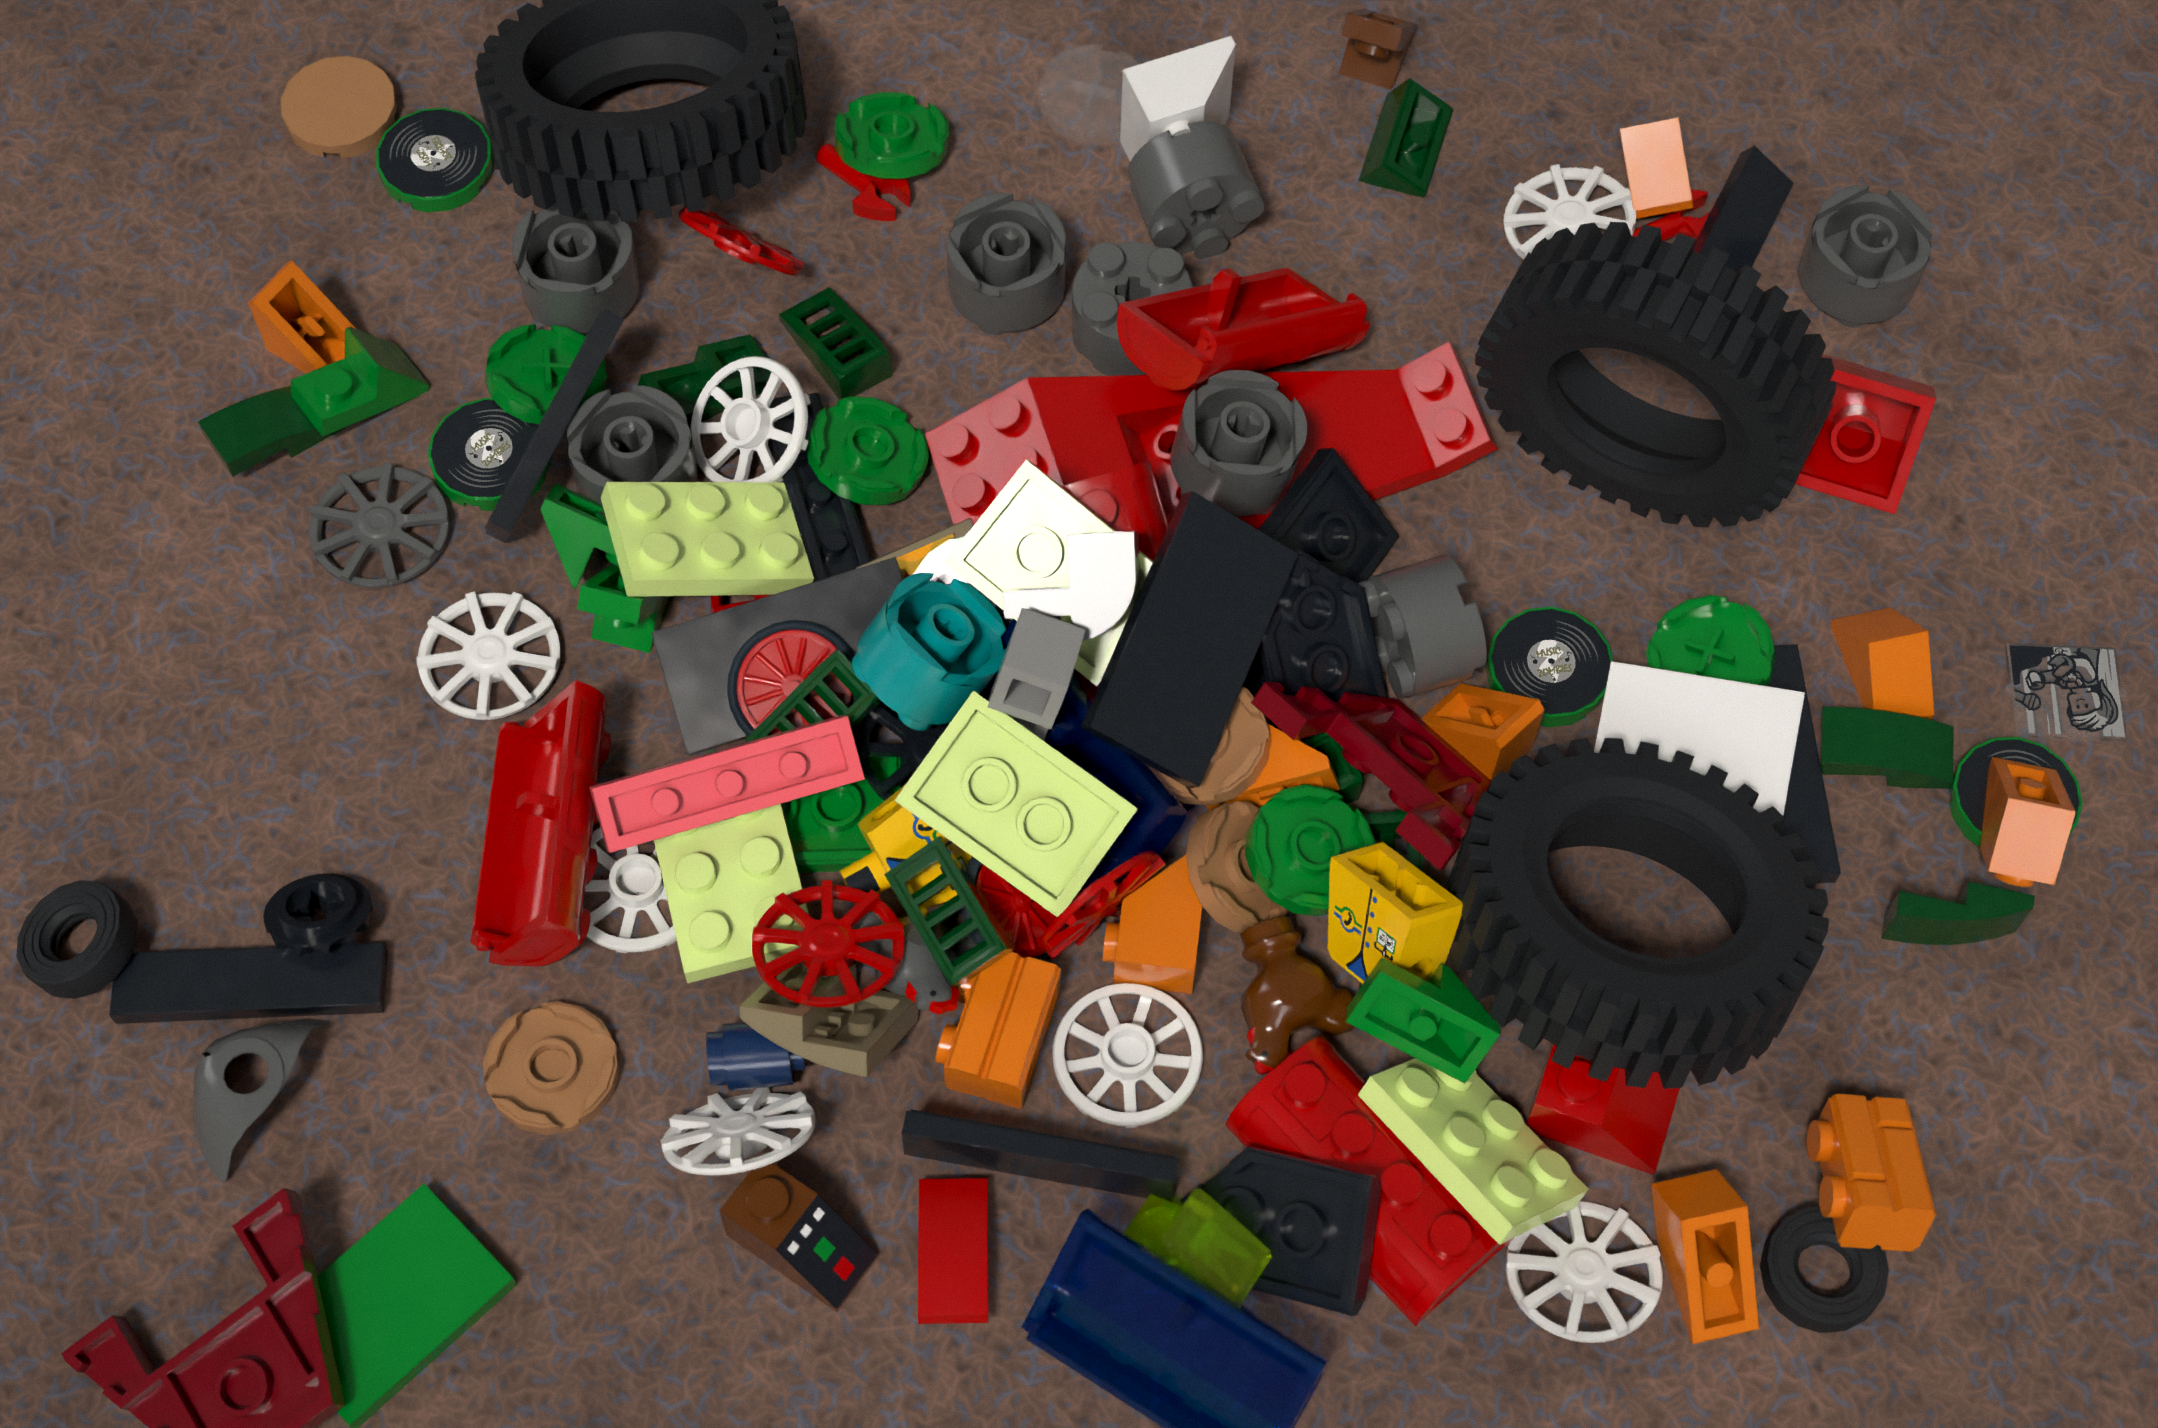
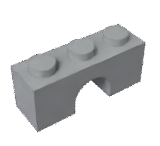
[987,607,1086,741]

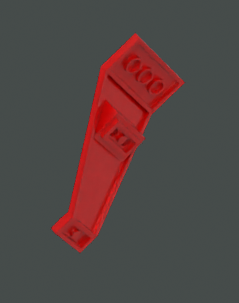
[925,342,1498,529]

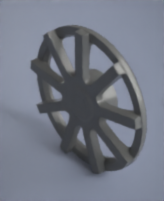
[309,462,450,588]

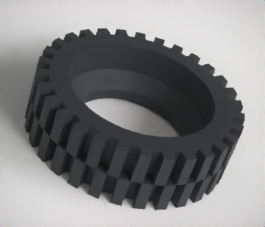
[475,0,807,222]
[1475,222,1836,527]
[1446,738,1829,1089]

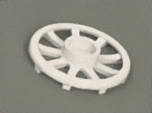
[1504,164,1636,260]
[691,356,811,483]
[416,591,561,720]
[585,827,677,953]
[1053,983,1203,1128]
[660,1087,816,1175]
[1505,1202,1663,1343]

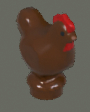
[1240,917,1355,1075]

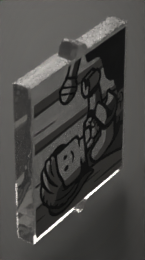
[2003,643,2128,744]

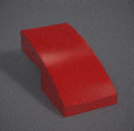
[918,1178,988,1324]

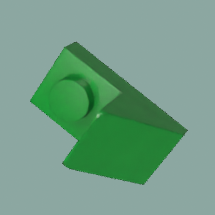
[291,327,429,437]
[540,483,619,589]
[577,563,672,653]
[1346,957,1501,1084]

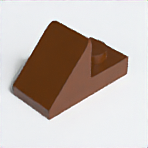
[1339,9,1418,90]

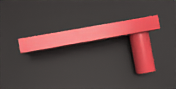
[589,715,865,853]

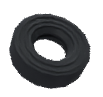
[17,880,138,999]
[1760,1207,1889,1333]

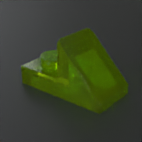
[1114,1188,1272,1311]

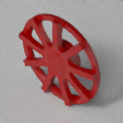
[679,205,805,276]
[1039,850,1165,959]
[752,880,905,1008]

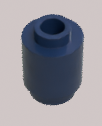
[706,1022,806,1091]

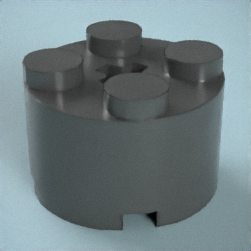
[1128,121,1265,259]
[1797,185,1933,327]
[946,193,1066,335]
[512,202,641,333]
[1072,242,1192,376]
[1170,370,1307,516]
[567,386,698,504]
[1357,555,1487,699]

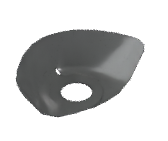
[193,1018,329,1183]

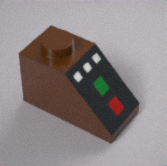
[719,1163,878,1312]

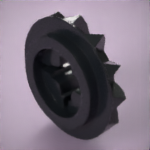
[263,874,373,957]

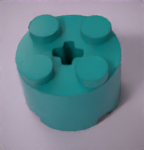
[852,572,1007,731]

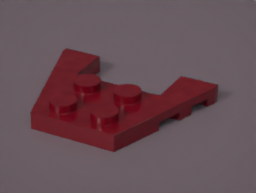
[1251,681,1492,870]
[61,1188,345,1428]

